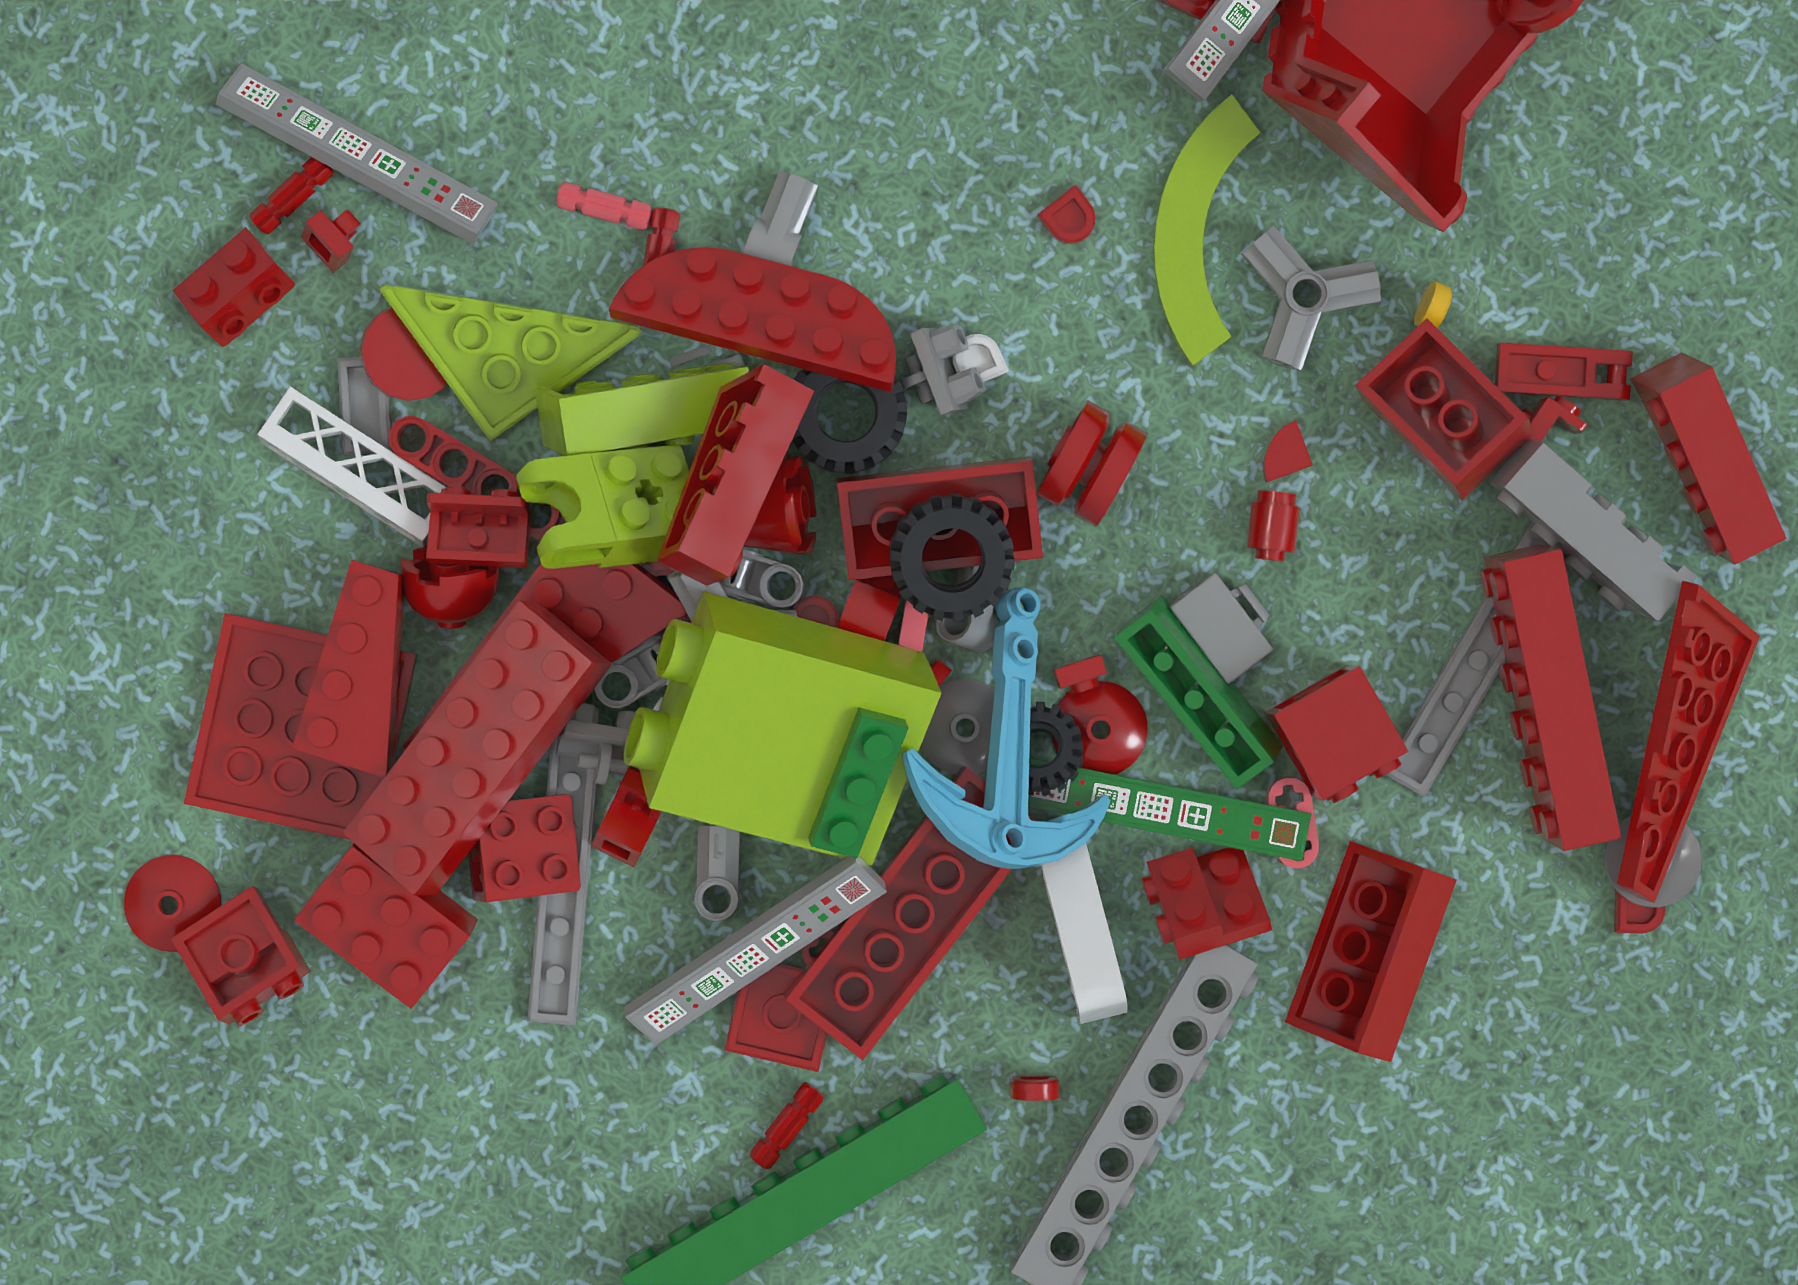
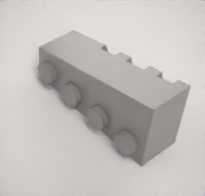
[1489,439,1697,621]

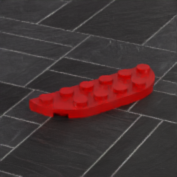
[609,247,896,393]

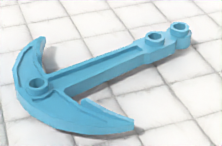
[902,586,1111,869]

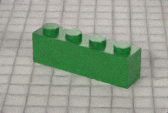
[1114,595,1283,790]

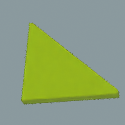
[379,283,642,441]

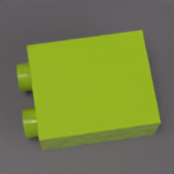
[624,591,942,866]

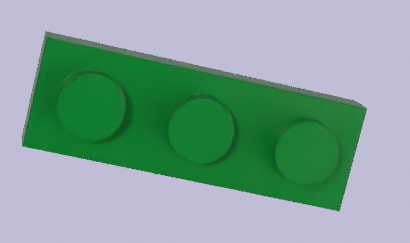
[808,707,909,858]

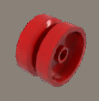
[1036,400,1148,527]

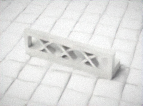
[257,387,447,547]

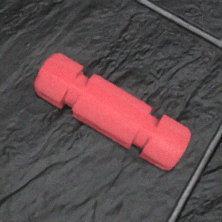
[556,182,652,230]

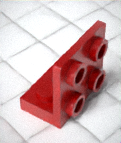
[468,794,581,903]

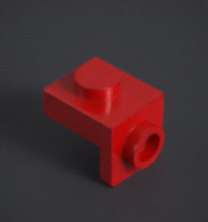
[1519,395,1588,448]

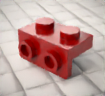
[172,227,295,347]
[426,487,531,568]

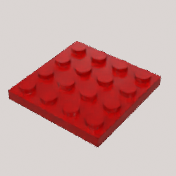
[184,613,418,840]

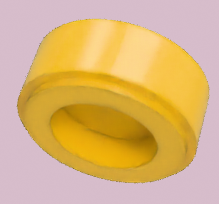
[1414,280,1452,328]

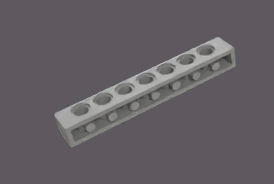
[1009,945,1259,1285]

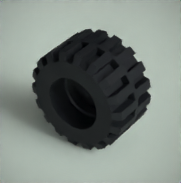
[792,369,907,474]
[889,493,1015,622]

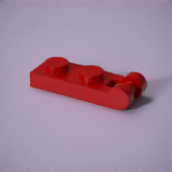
[1495,343,1633,401]

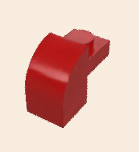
[837,575,901,641]
[591,766,662,867]

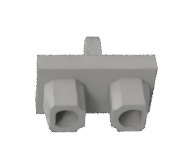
[899,326,985,415]
[556,703,639,785]

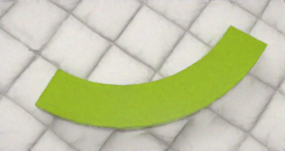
[1153,94,1261,367]

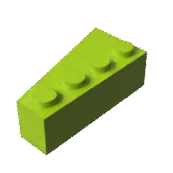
[535,362,749,456]

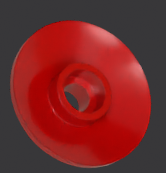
[1052,681,1148,774]
[124,855,221,952]

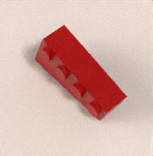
[1630,352,1787,565]
[657,364,814,586]
[291,560,404,778]

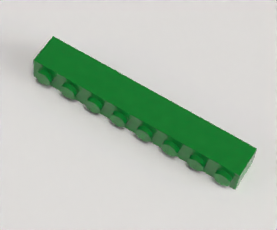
[621,1073,987,1285]

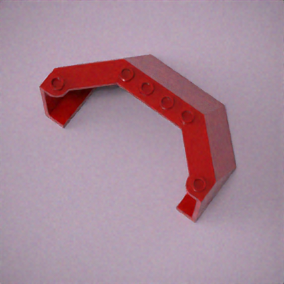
[1262,0,1538,233]

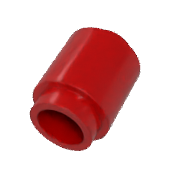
[1247,490,1300,562]

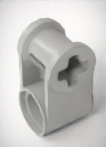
[719,549,806,608]
[595,629,666,708]

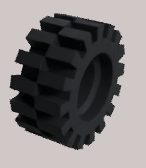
[1028,702,1084,796]

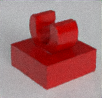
[301,210,361,273]

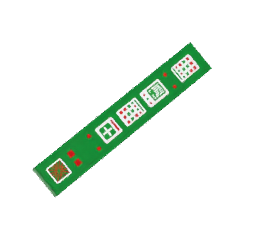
[1028,758,1311,861]

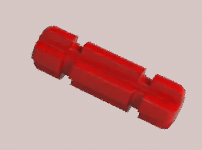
[249,157,334,234]
[643,207,680,266]
[750,1082,824,1170]

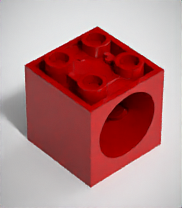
[1264,664,1409,803]

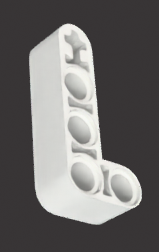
[1040,843,1127,1024]

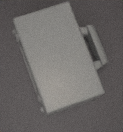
[1169,573,1273,684]

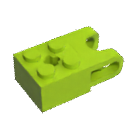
[516,444,689,568]

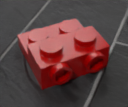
[1141,847,1272,960]
[171,886,311,1026]

